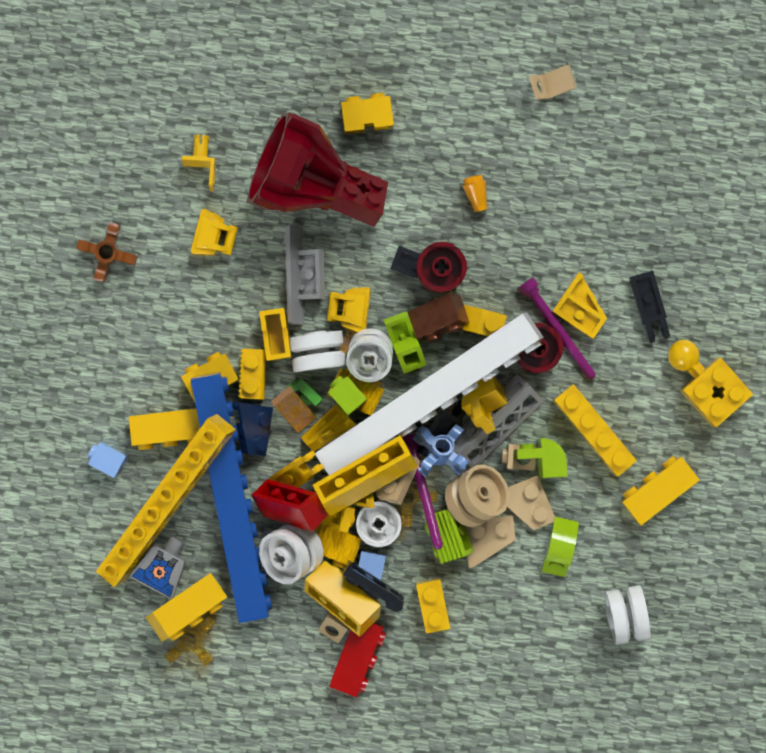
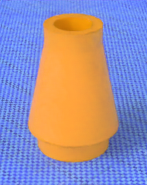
[462,174,488,212]

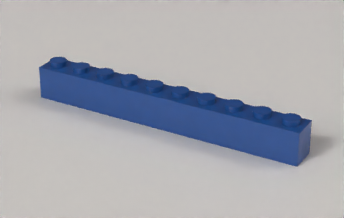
[191,372,272,623]

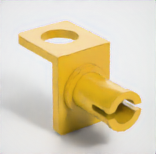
[181,134,216,192]

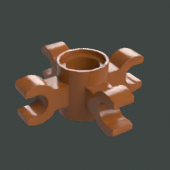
[76,222,138,283]

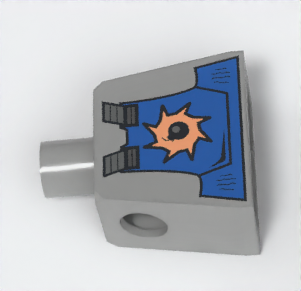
[130,536,187,599]

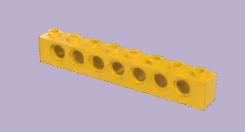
[96,414,236,587]

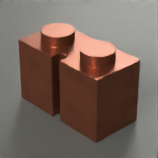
[408,293,470,343]

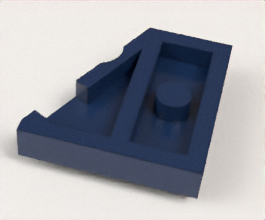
[232,402,273,456]

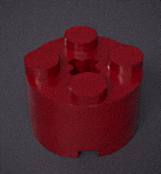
[416,242,467,294]
[516,323,564,373]

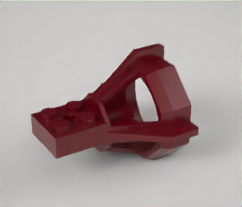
[246,112,388,227]

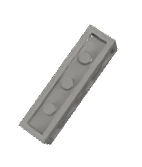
[454,374,544,468]

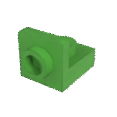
[285,378,323,406]

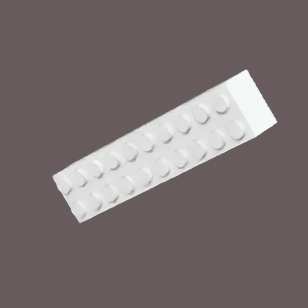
[315,313,543,475]

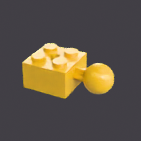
[668,340,754,427]

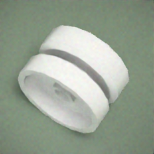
[289,331,347,373]
[259,524,323,584]
[605,585,651,645]

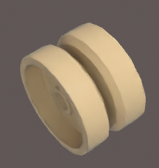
[445,464,509,527]

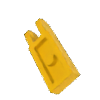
[269,450,324,488]

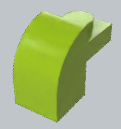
[383,311,427,374]
[513,438,568,478]
[541,516,579,577]

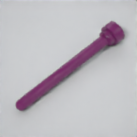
[517,277,596,380]
[402,433,443,550]

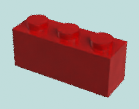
[251,479,328,532]
[329,622,386,697]

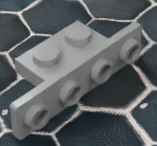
[284,225,325,325]

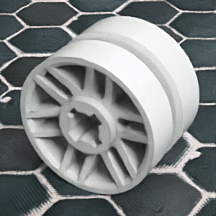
[346,329,394,382]
[356,501,401,547]

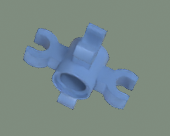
[413,424,469,477]

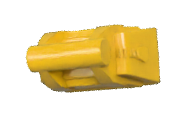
[191,209,238,256]
[326,287,371,333]

